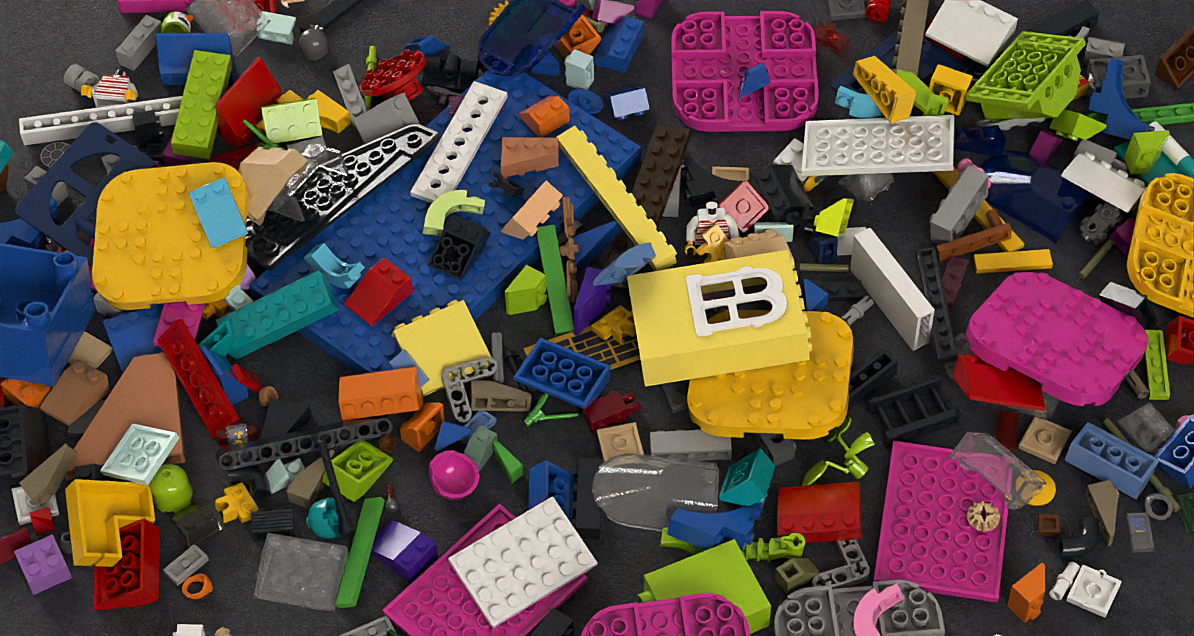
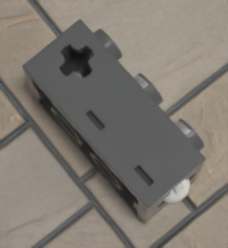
[1086,55,1151,99]

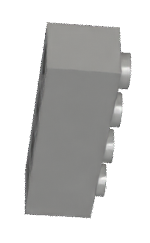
[650,429,732,463]

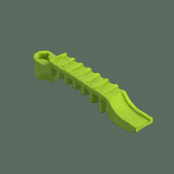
[660,527,805,562]

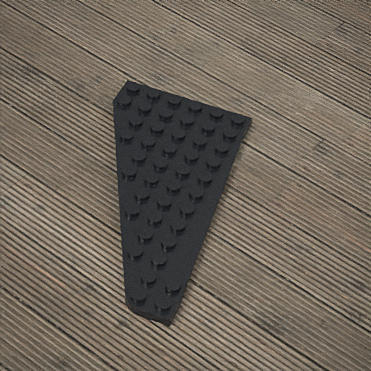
[245,124,440,271]

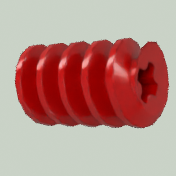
[866,0,891,23]

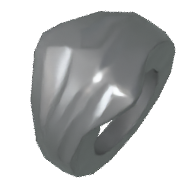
[1144,493,1173,521]

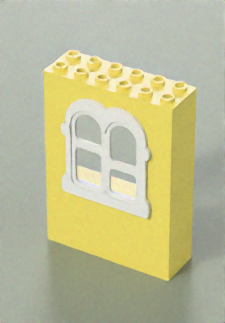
[627,250,812,386]

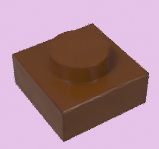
[1038,514,1060,537]

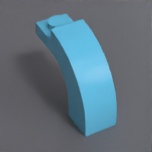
[835,86,883,118]
[304,243,365,289]

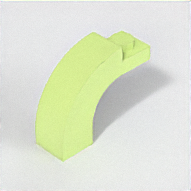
[423,190,485,236]

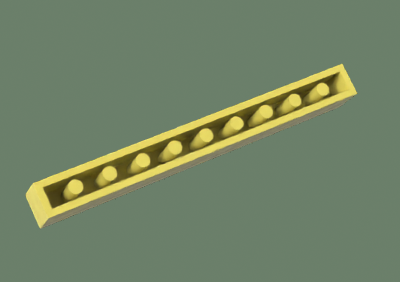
[556,126,677,271]

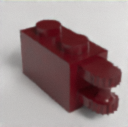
[582,391,641,434]

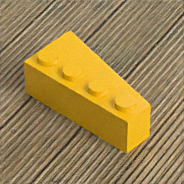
[853,56,917,124]

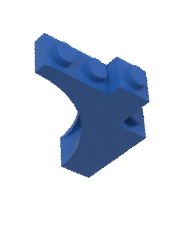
[1088,58,1155,140]
[0,198,59,249]
[667,502,763,551]

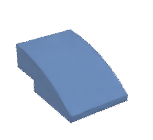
[593,242,656,286]

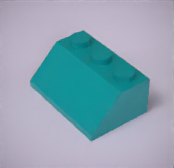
[719,448,775,506]

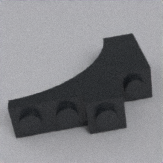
[681,151,762,208]

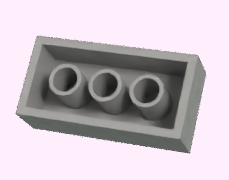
[929,166,988,245]

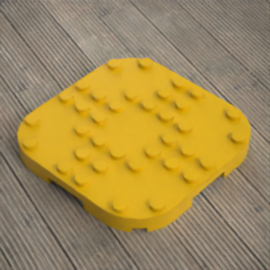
[92,162,250,310]
[1127,173,1194,318]
[687,310,854,440]

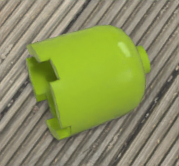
[150,464,193,514]

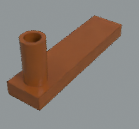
[937,209,1011,262]

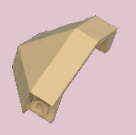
[238,147,309,226]

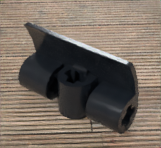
[419,54,479,91]

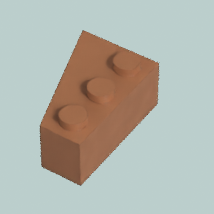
[501,137,559,179]

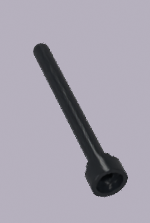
[318,440,356,535]

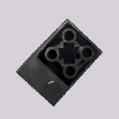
[428,214,491,281]

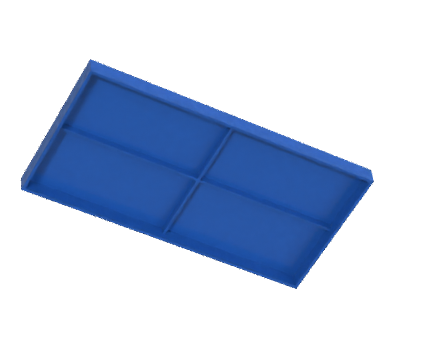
[249,58,641,375]

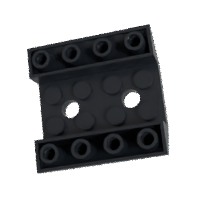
[0,404,50,480]

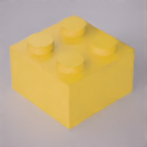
[929,64,973,116]

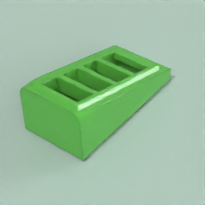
[493,440,523,483]

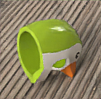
[160,12,193,33]

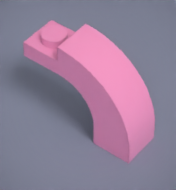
[854,583,904,636]

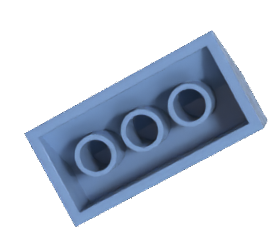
[1064,422,1160,499]

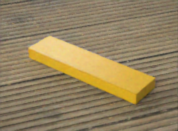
[973,249,1053,274]

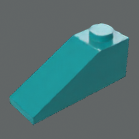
[198,319,234,357]

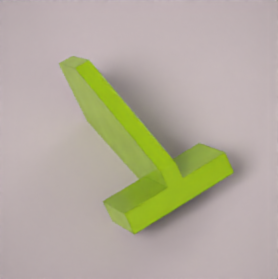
[896,69,948,116]

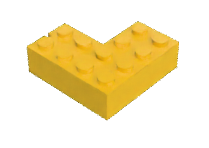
[65,479,155,567]

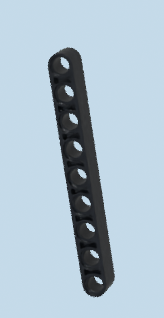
[215,415,393,470]

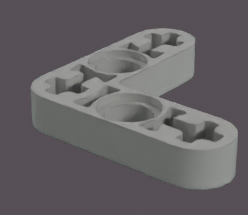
[442,357,498,424]
[812,540,870,589]

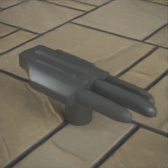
[427,86,461,105]

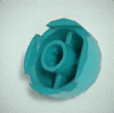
[306,498,341,539]

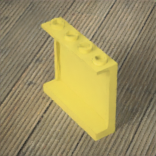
[391,300,492,397]

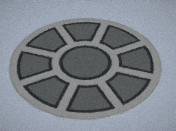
[40,142,70,167]

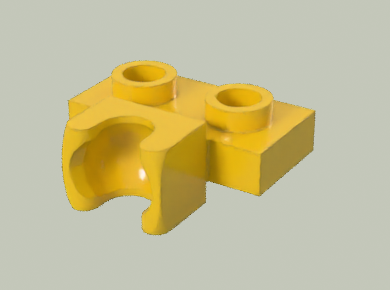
[695,223,729,263]
[591,305,636,344]
[215,482,259,523]

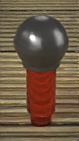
[385,485,399,513]

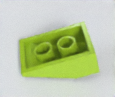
[322,440,393,502]

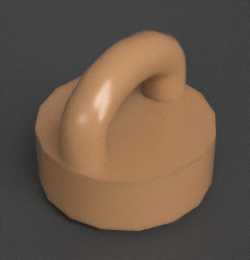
[259,386,278,407]

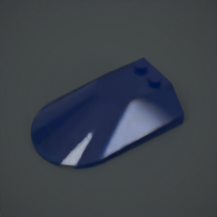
[478,0,586,76]
[980,151,1097,243]

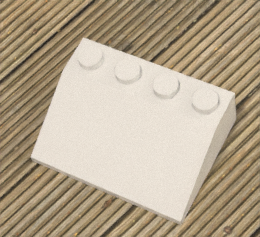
[925,0,1018,67]
[1061,151,1147,213]

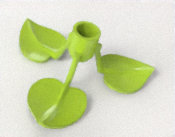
[802,416,875,486]

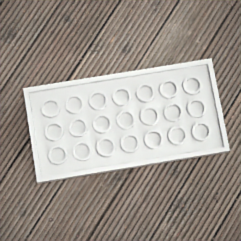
[802,115,955,176]

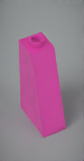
[117,0,193,13]

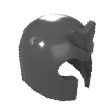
[299,24,329,61]

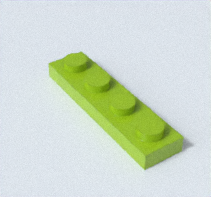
[1144,330,1170,400]

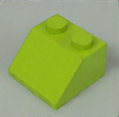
[1050,109,1107,141]
[1124,130,1170,174]
[505,265,548,315]

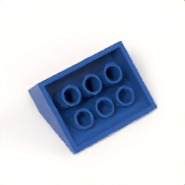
[156,33,236,86]
[102,303,164,374]
[513,338,611,409]

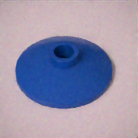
[568,89,603,114]

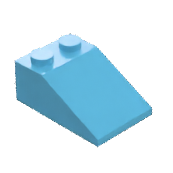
[189,177,248,249]

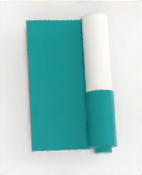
[1113,121,1194,186]

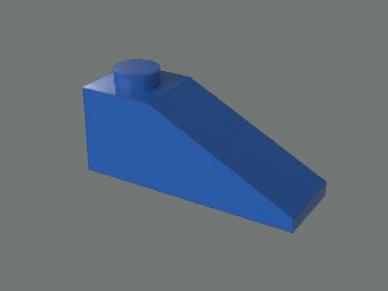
[573,221,623,270]

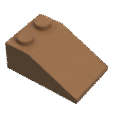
[40,359,110,426]

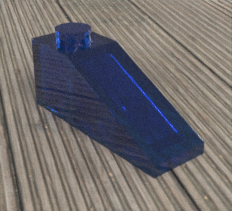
[954,125,1006,155]

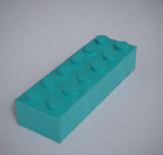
[216,270,339,360]

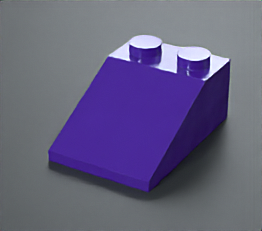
[574,267,612,335]
[371,520,438,583]

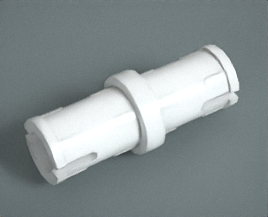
[1049,562,1080,600]

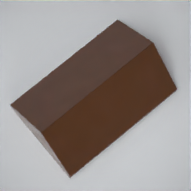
[1155,28,1194,89]

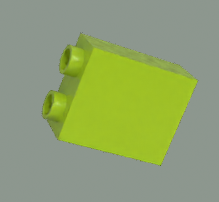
[637,539,771,634]

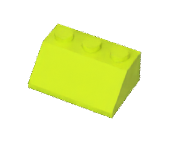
[814,198,854,237]

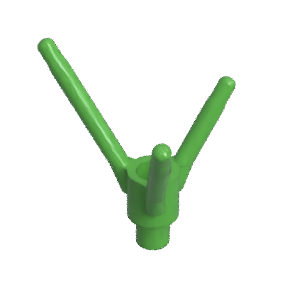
[243,120,285,150]
[523,393,578,426]

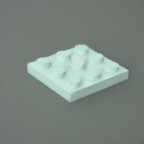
[100,423,180,485]

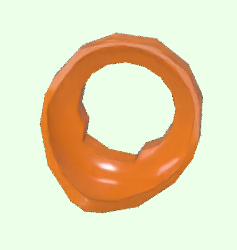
[182,574,213,599]

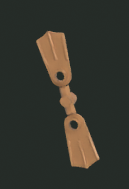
[560,197,579,303]

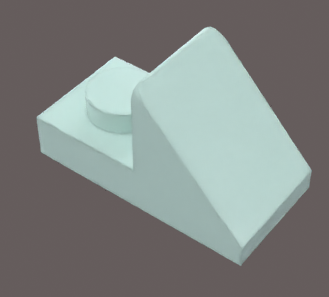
[222,285,253,311]
[266,458,305,493]

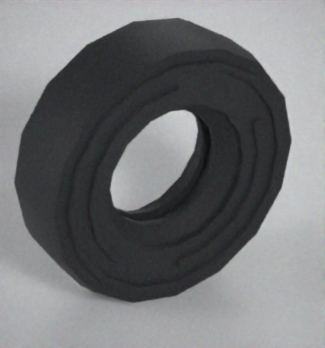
[824,189,858,219]

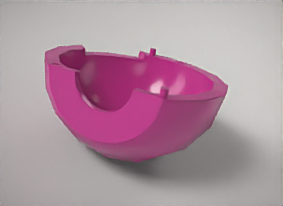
[429,450,480,500]

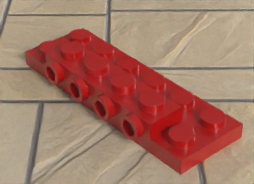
[157,319,240,440]

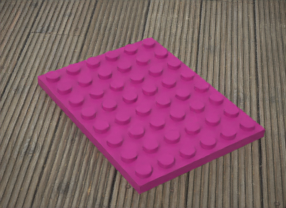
[874,441,1014,603]
[382,504,588,636]

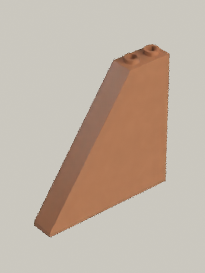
[65,352,186,480]

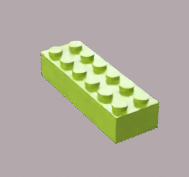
[171,50,232,159]

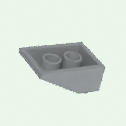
[353,93,420,144]

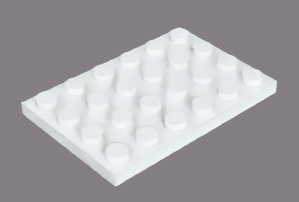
[448,496,598,629]

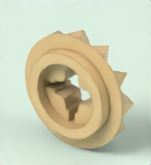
[967,501,1000,531]

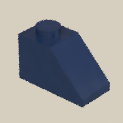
[810,234,838,264]

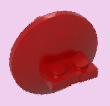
[360,49,427,101]

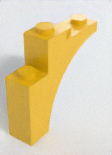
[256,90,351,139]

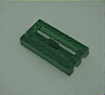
[1175,493,1194,534]

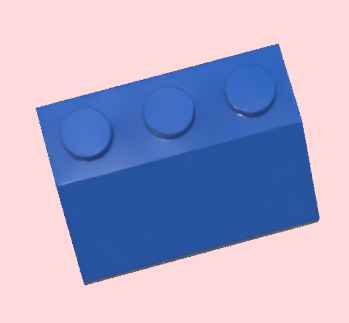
[593,16,644,73]
[1155,416,1194,488]
[529,460,575,524]

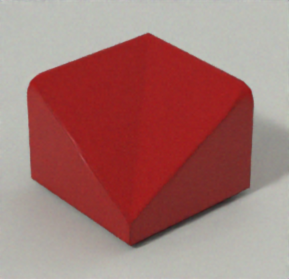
[29,508,56,535]

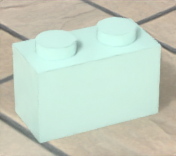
[564,49,594,90]

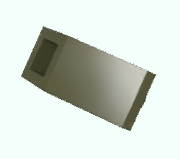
[775,558,820,595]

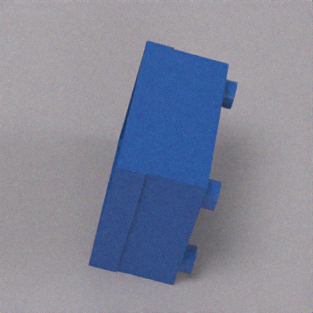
[0,243,96,386]

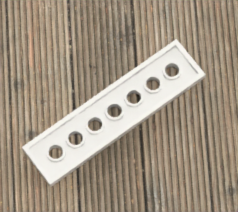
[411,81,508,203]

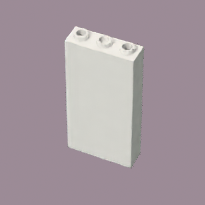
[850,228,935,351]

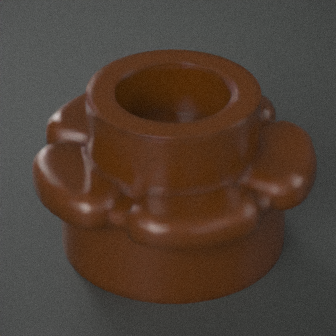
[378,434,396,453]

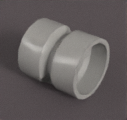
[64,64,99,96]

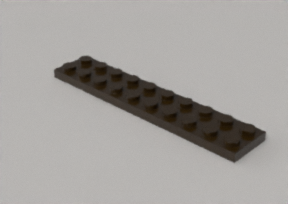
[603,125,692,292]

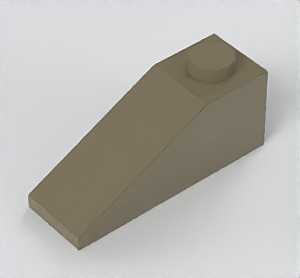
[469,380,532,412]
[19,443,77,506]
[286,450,336,509]
[1085,480,1119,547]

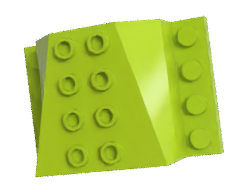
[965,31,1086,119]

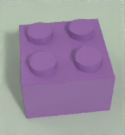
[14,534,72,595]

